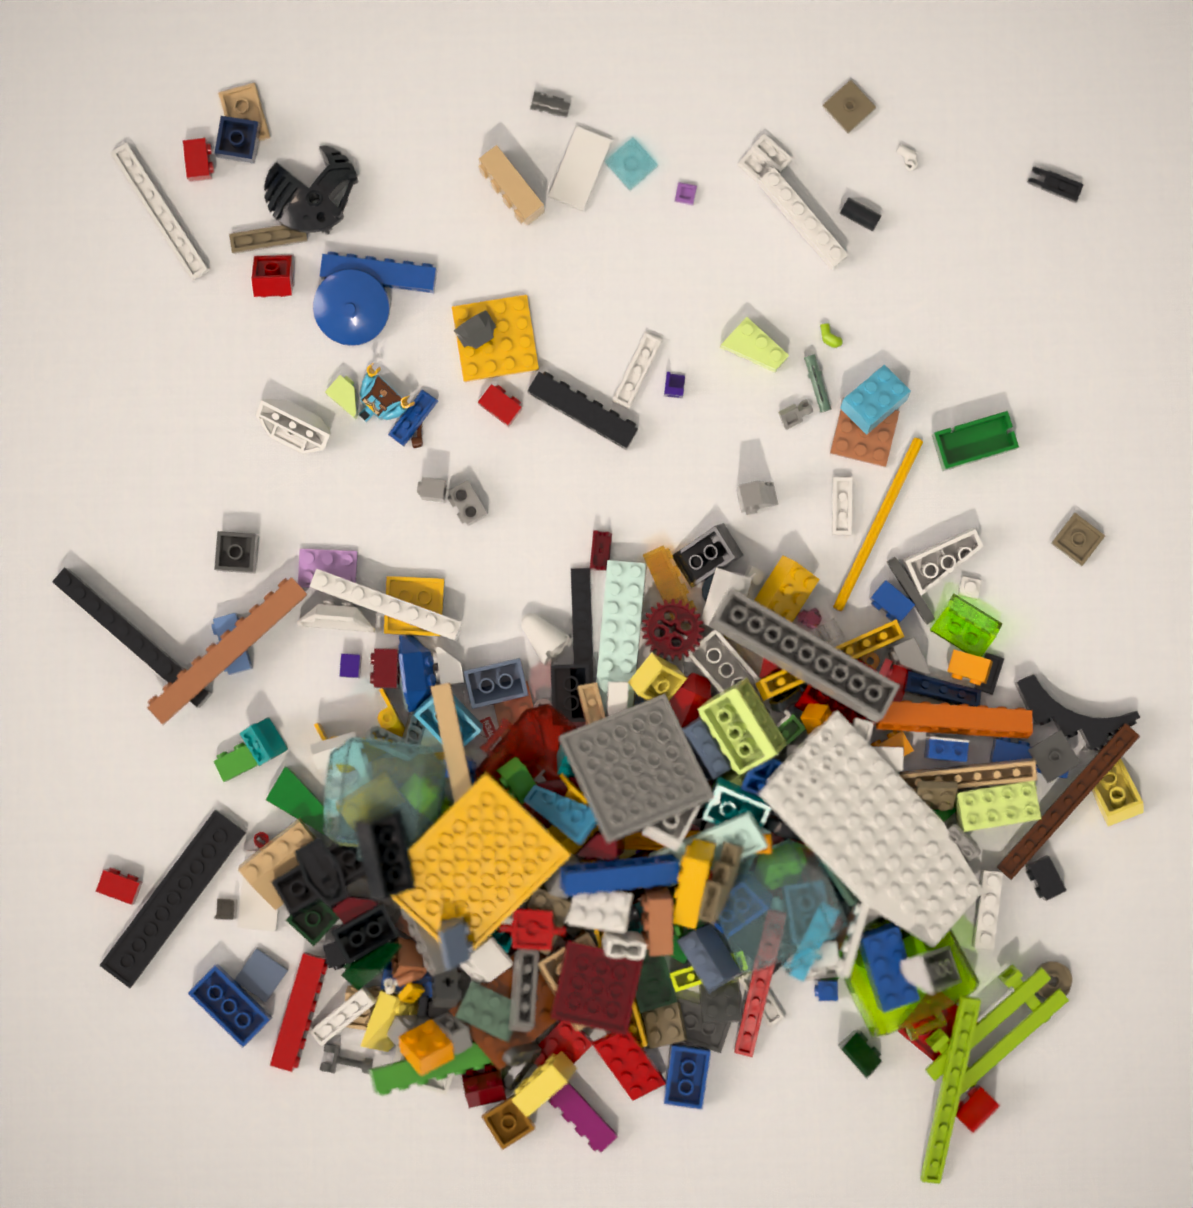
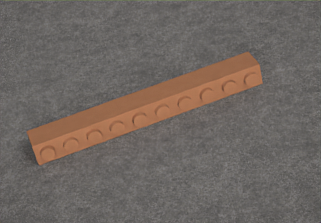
[147,577,307,725]

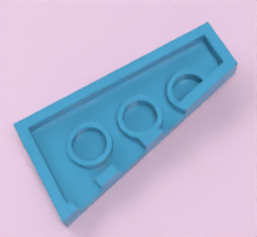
[523,785,597,845]

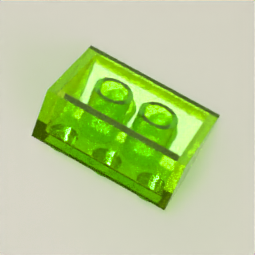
[930,593,1003,657]

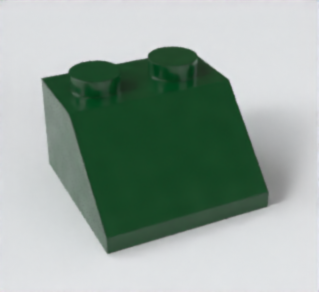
[838,1030,882,1079]

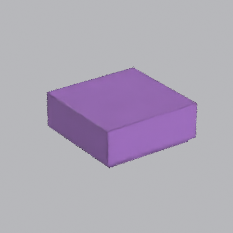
[675,182,697,205]

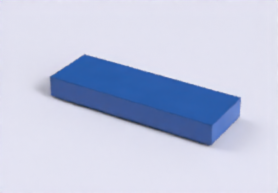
[388,389,438,447]

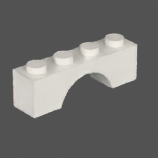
[972,870,1003,950]

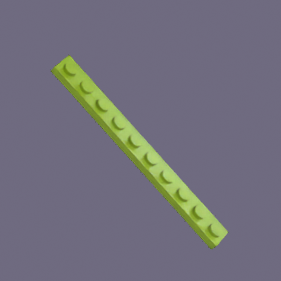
[920,996,981,1184]

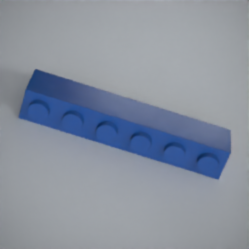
[319,251,437,293]
[560,854,679,897]

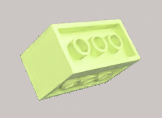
[698,678,787,775]
[954,781,1041,832]

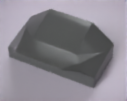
[454,310,496,349]

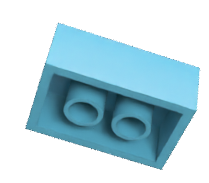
[840,364,911,435]
[414,694,483,747]

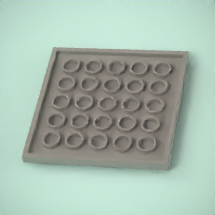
[558,694,714,843]

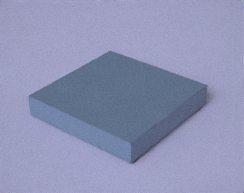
[234,948,288,1002]

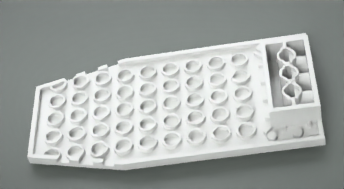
[758,711,983,947]

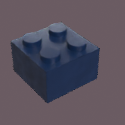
[214,116,261,164]

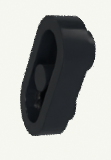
[769,686,802,712]

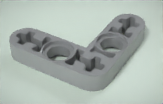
[365,712,425,761]

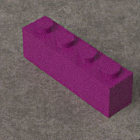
[548,1081,618,1153]

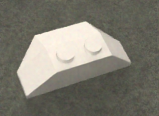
[255,399,331,454]
[297,601,375,633]

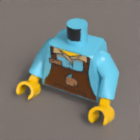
[358,363,415,422]

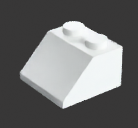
[460,936,514,984]

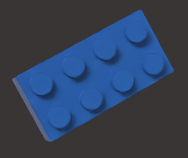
[859,922,920,1013]
[188,964,273,1048]

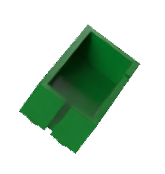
[932,411,1019,471]

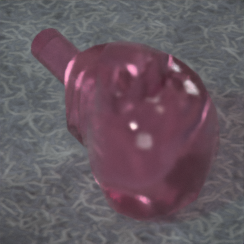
[797,608,822,629]

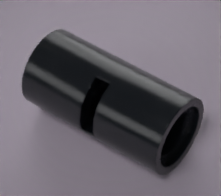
[839,197,882,232]

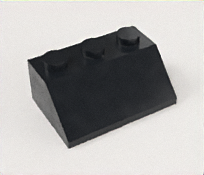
[550,664,590,723]
[331,903,400,964]

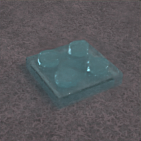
[605,137,658,191]

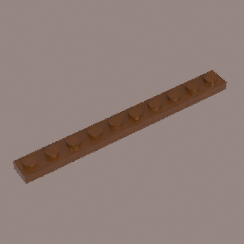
[996,723,1140,880]

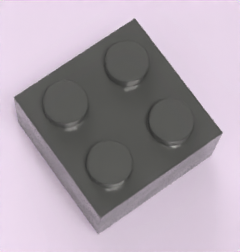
[214,531,258,574]

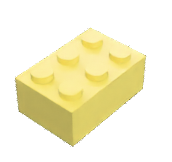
[512,1051,577,1117]

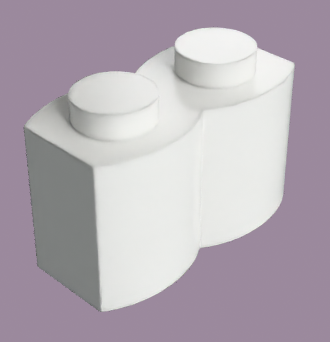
[602,931,647,960]

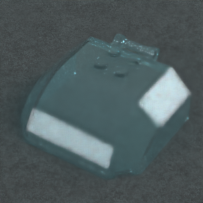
[323,737,447,861]
[718,839,849,975]

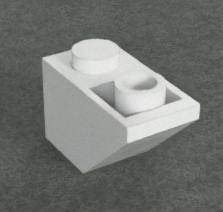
[433,647,465,685]

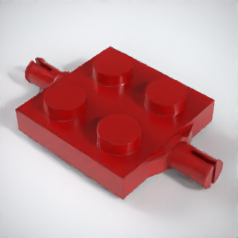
[499,908,566,950]

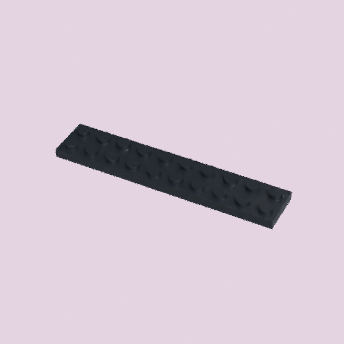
[99,810,247,988]

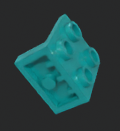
[239,717,288,766]

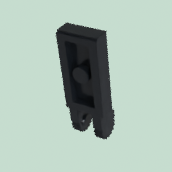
[1027,167,1084,203]

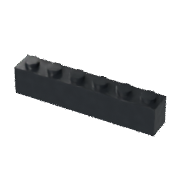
[527,371,638,450]

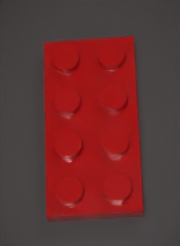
[593,1027,666,1101]

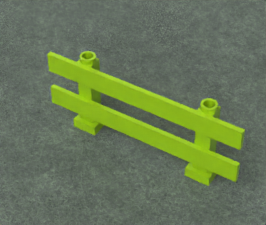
[924,964,1069,1096]

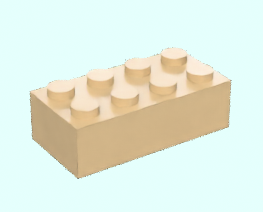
[478,145,545,226]

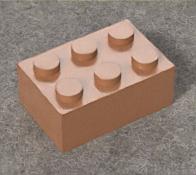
[641,886,673,956]

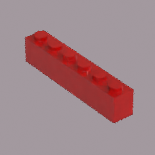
[270,952,328,1072]

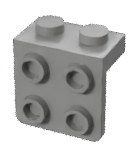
[946,822,981,863]

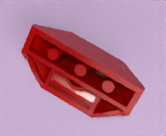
[669,672,711,728]

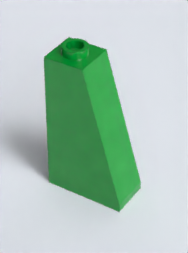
[265,767,337,835]

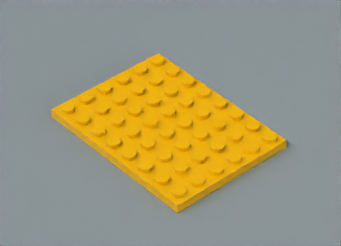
[391,773,571,950]

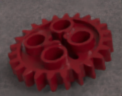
[641,598,704,662]

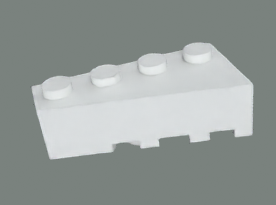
[902,528,983,596]

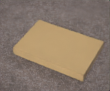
[218,83,270,141]

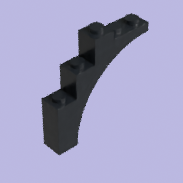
[1014,674,1140,751]

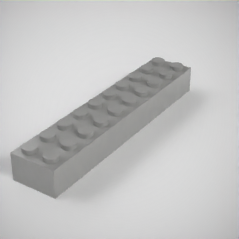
[708,588,900,723]

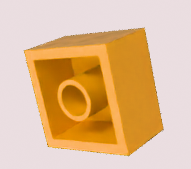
[399,1019,454,1076]

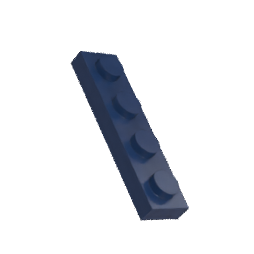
[904,671,982,707]

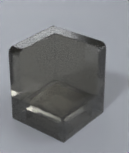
[214,898,237,920]

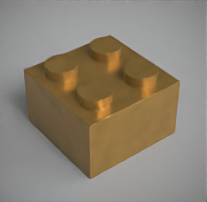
[482,1094,536,1150]

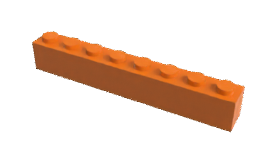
[876,700,1033,739]

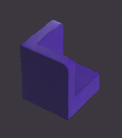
[664,372,685,399]
[339,654,361,678]

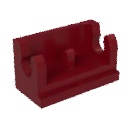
[590,530,612,571]

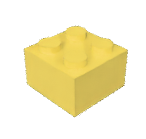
[628,653,687,701]

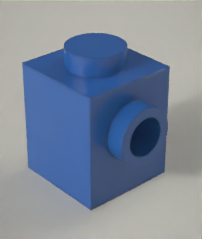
[814,980,838,1001]

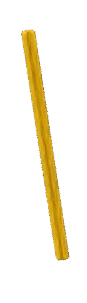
[833,437,923,611]

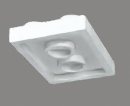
[568,891,633,934]

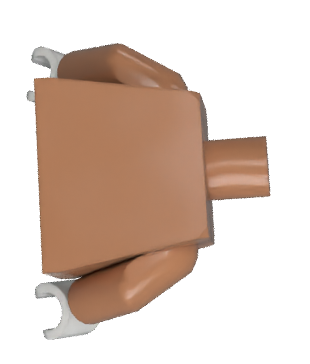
[384,937,427,994]

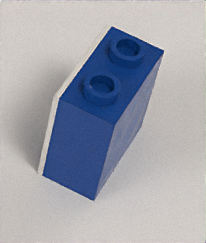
[924,737,969,762]

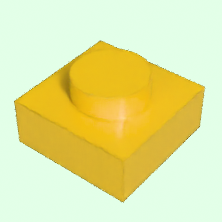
[398,983,425,1003]

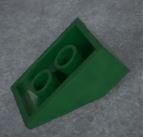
[341,943,402,991]

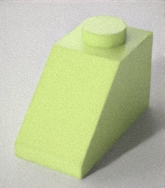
[325,375,358,419]

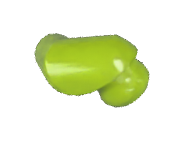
[820,323,843,348]

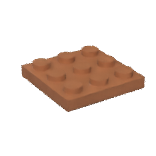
[830,398,900,467]

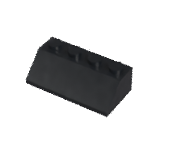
[354,812,416,899]

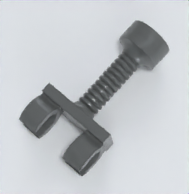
[320,1043,373,1075]

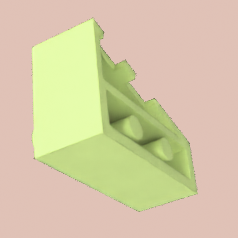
[720,317,789,372]

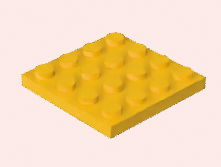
[452,294,539,382]

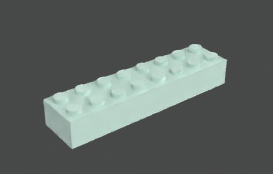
[596,560,647,716]

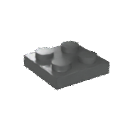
[699,982,742,1024]

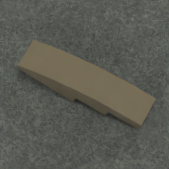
[698,842,744,924]

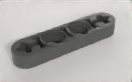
[887,557,935,625]

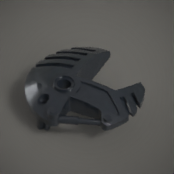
[264,145,358,235]

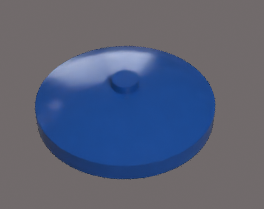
[313,269,390,346]

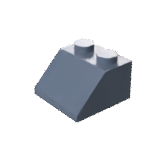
[438,917,474,970]

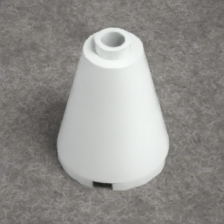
[521,613,573,666]

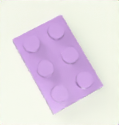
[298,549,358,588]

